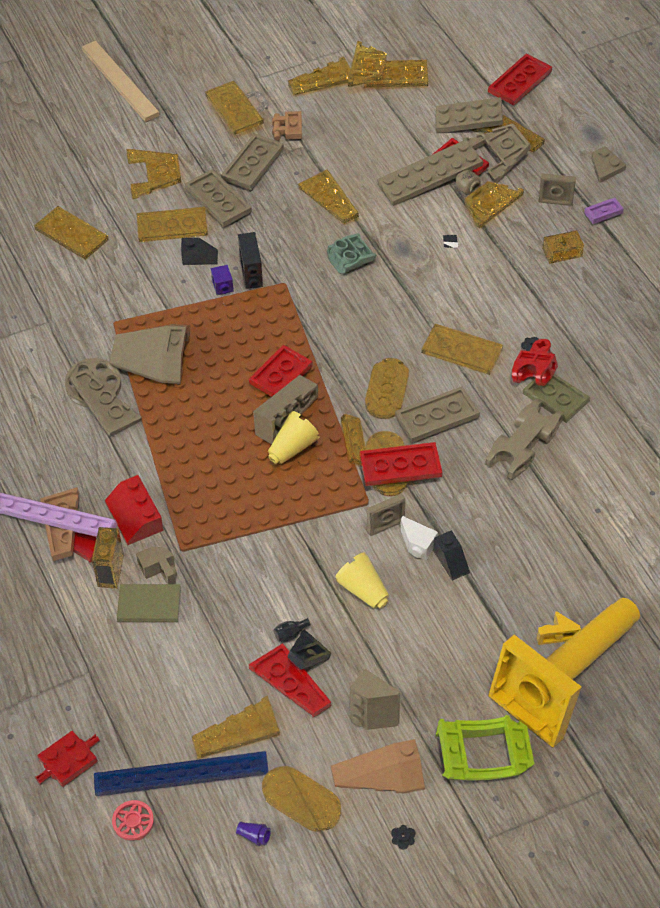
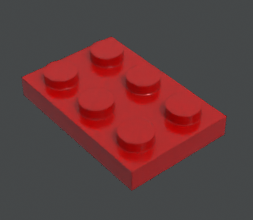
[249,345,313,397]

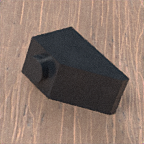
[181,237,218,265]
[433,530,470,581]

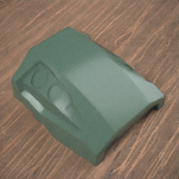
[327,233,377,273]

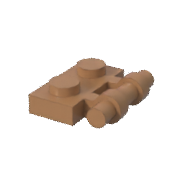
[272,111,302,141]

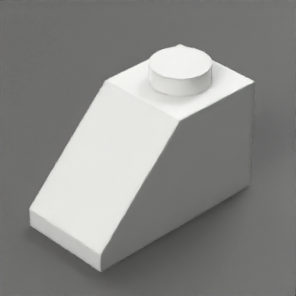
[401,516,438,560]

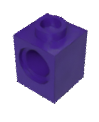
[210,265,234,295]

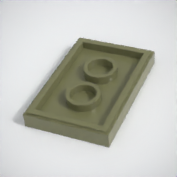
[522,374,590,423]
[117,584,181,622]

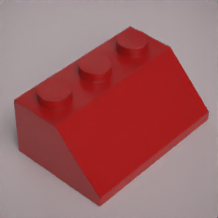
[105,475,164,545]

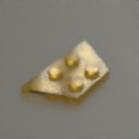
[348,41,387,87]
[465,181,524,229]

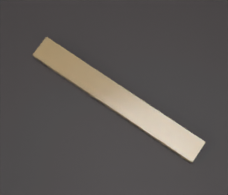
[82,41,159,122]

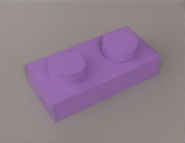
[584,198,624,224]

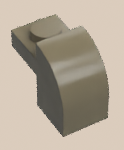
[136,547,177,584]

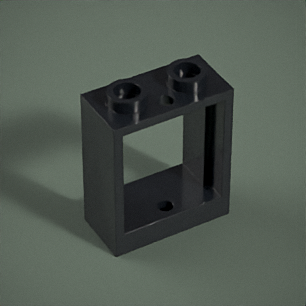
[238,232,263,289]

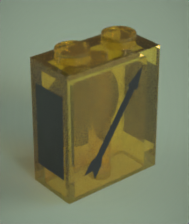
[92,527,124,589]

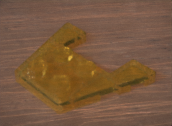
[126,149,181,199]

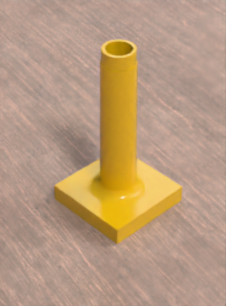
[488,598,640,748]

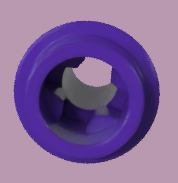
[236,821,271,846]

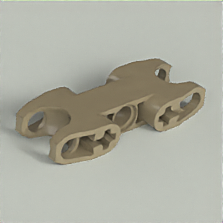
[485,399,564,479]

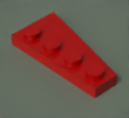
[249,643,331,717]

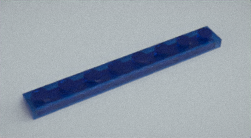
[94,751,269,796]

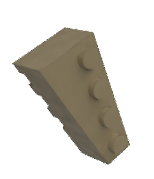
[253,375,318,444]

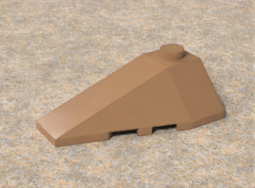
[331,739,425,794]

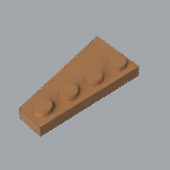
[40,487,79,561]

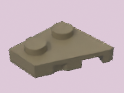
[591,146,626,183]

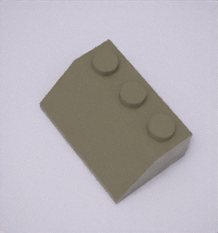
[350,669,400,730]

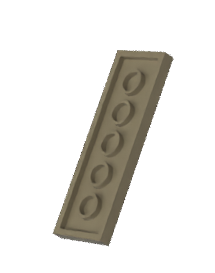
[377,139,483,206]

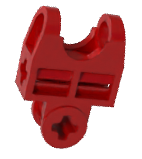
[512,339,558,386]

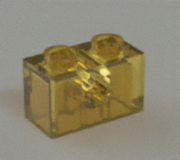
[542,230,584,264]

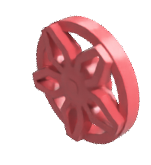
[112,800,154,840]

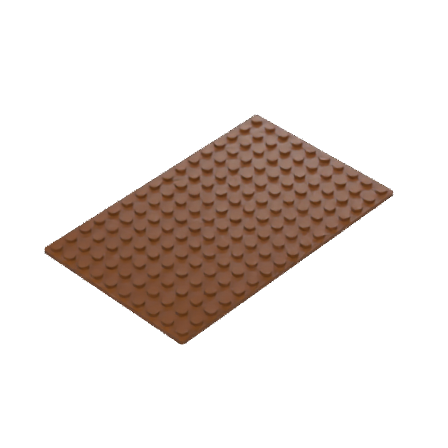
[113,283,369,552]

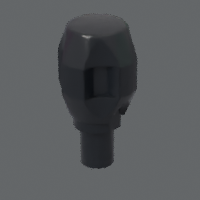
[274,618,311,642]

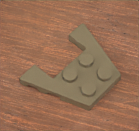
[463,124,531,183]

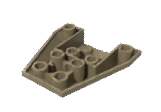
[110,324,190,384]

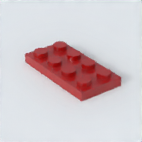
[488,53,552,106]
[359,442,443,486]

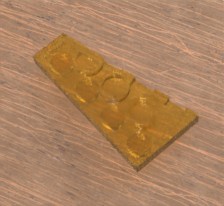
[288,56,355,96]
[298,169,359,224]
[191,695,280,759]

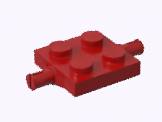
[35,731,100,787]

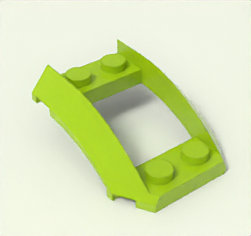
[436,715,534,780]

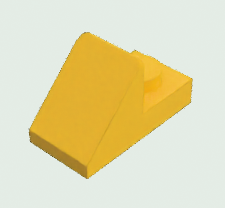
[537,611,581,645]

